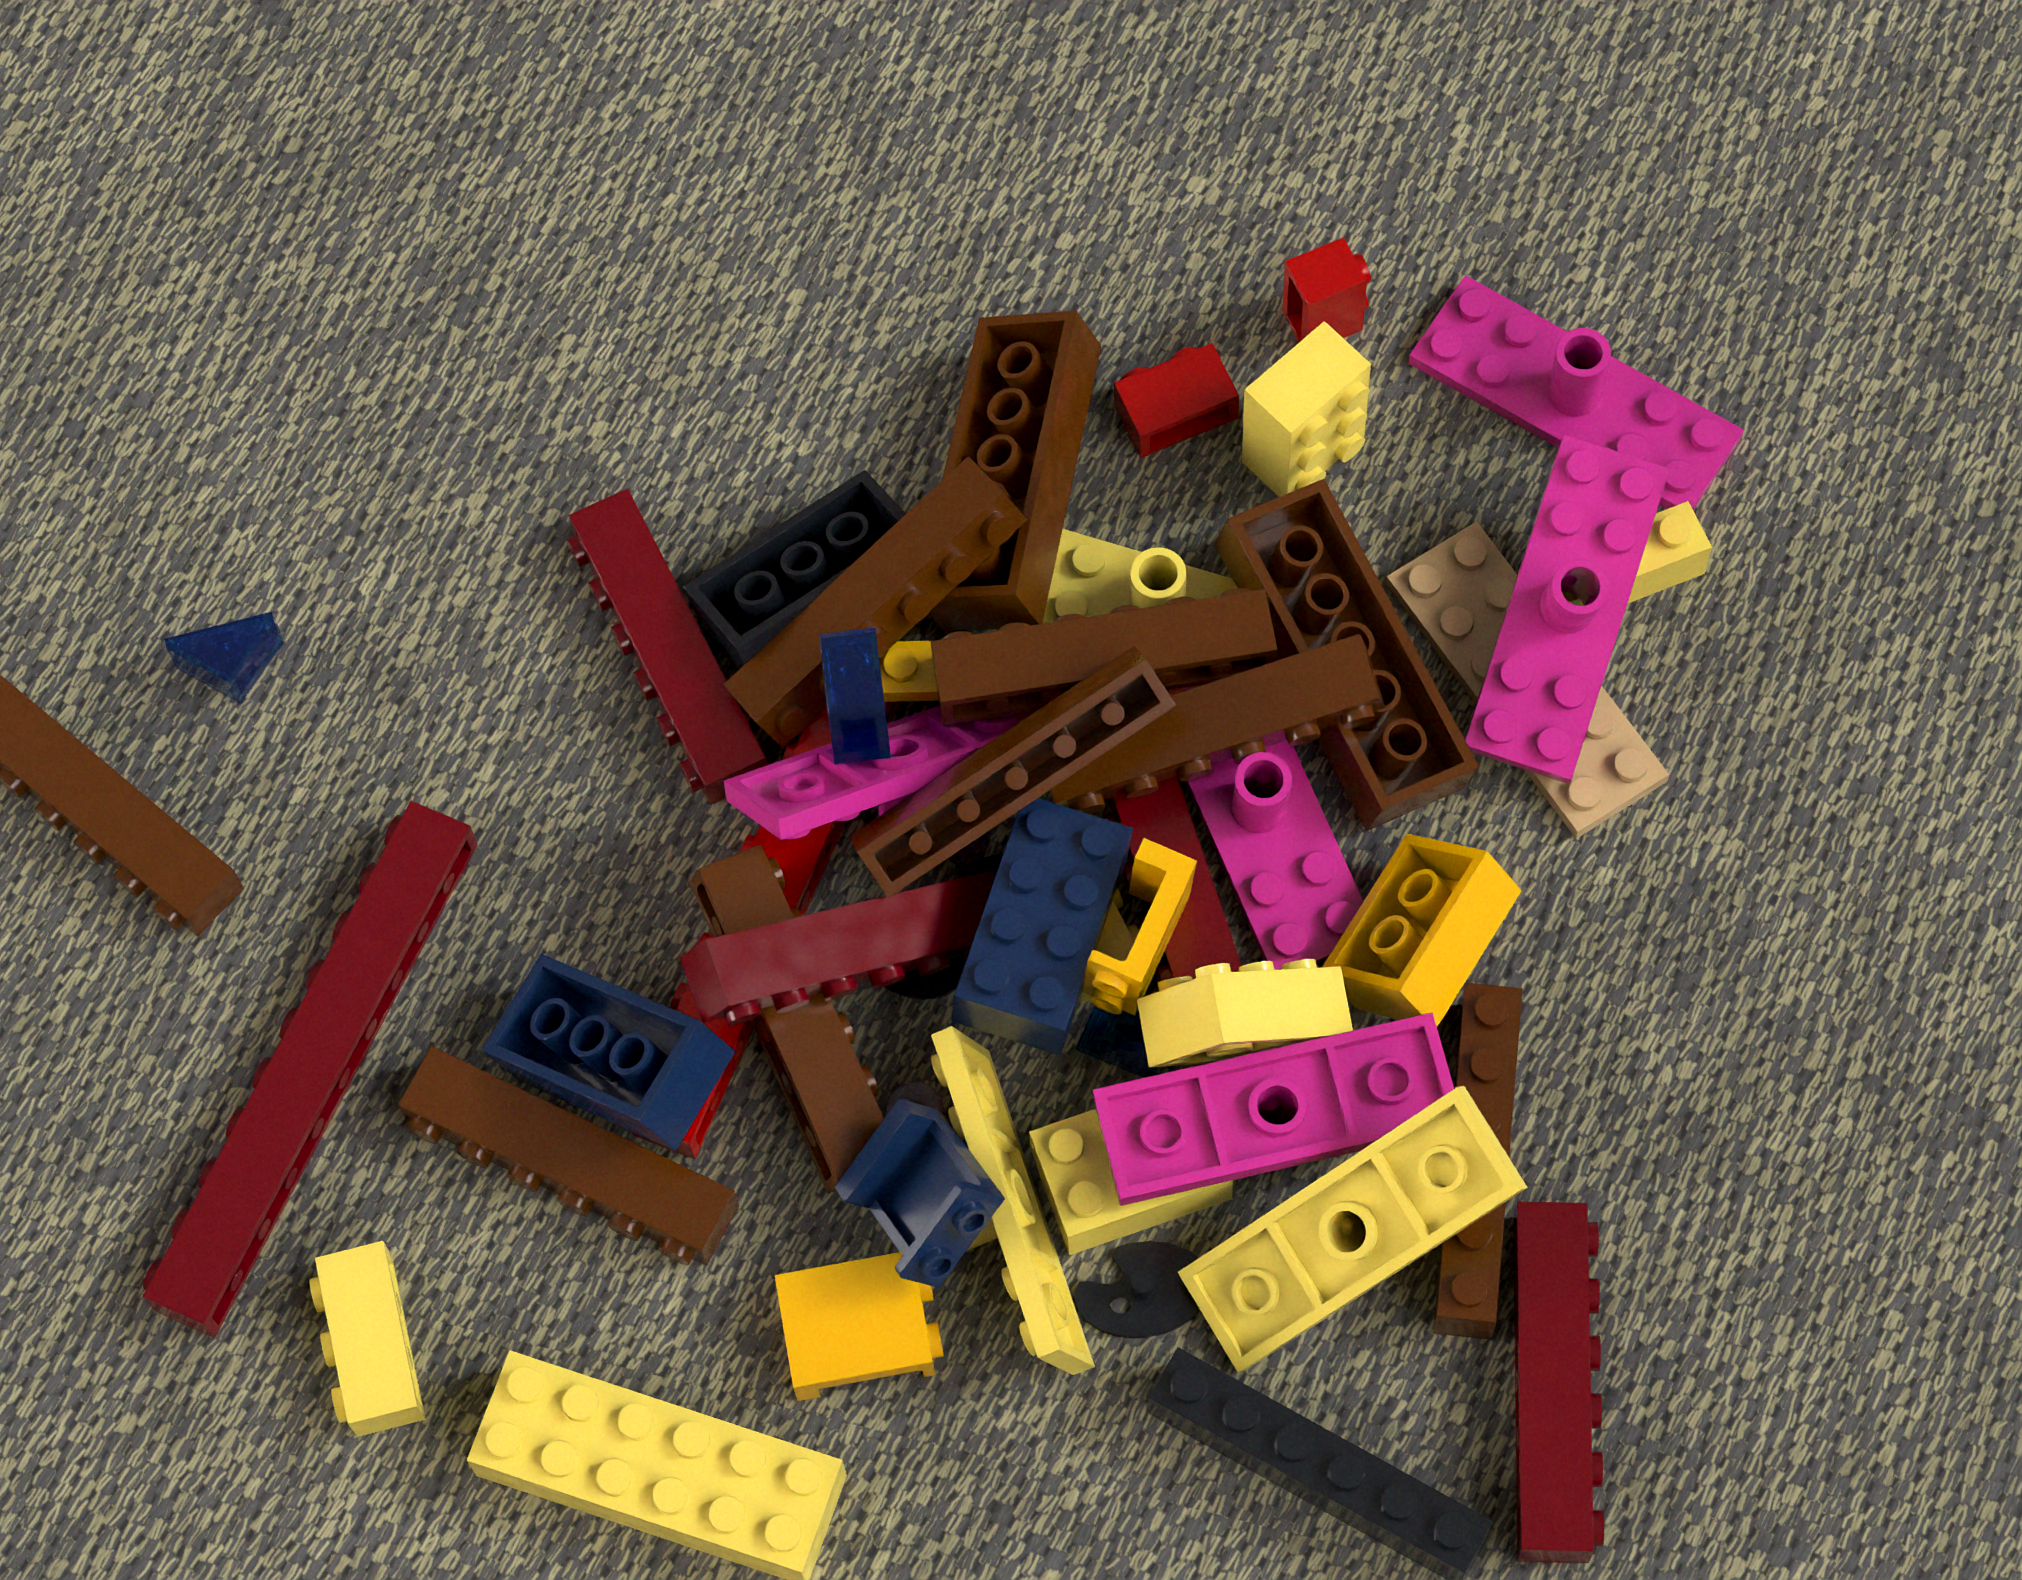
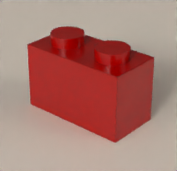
[1282,237,1371,342]
[1114,343,1239,458]

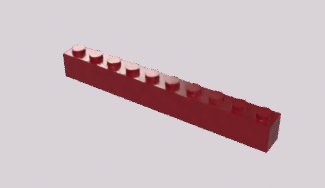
[142,801,478,1338]

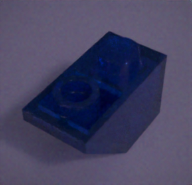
[819,627,891,765]

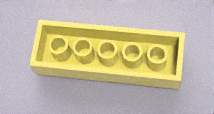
[467,1350,847,1580]

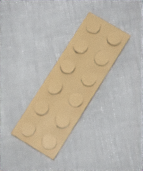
[1386,521,1669,839]

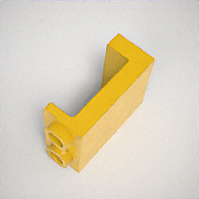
[1083,838,1197,1015]
[775,1252,944,1401]

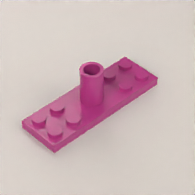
[1408,275,1744,511]
[1465,434,1670,784]
[1169,694,1364,970]
[724,706,1036,840]
[1093,1012,1454,1206]

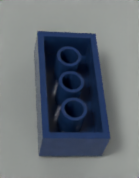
[951,798,1133,1056]
[481,954,735,1151]

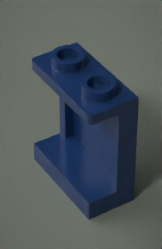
[835,1098,1005,1288]

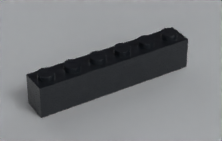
[1148,1347,1493,1580]

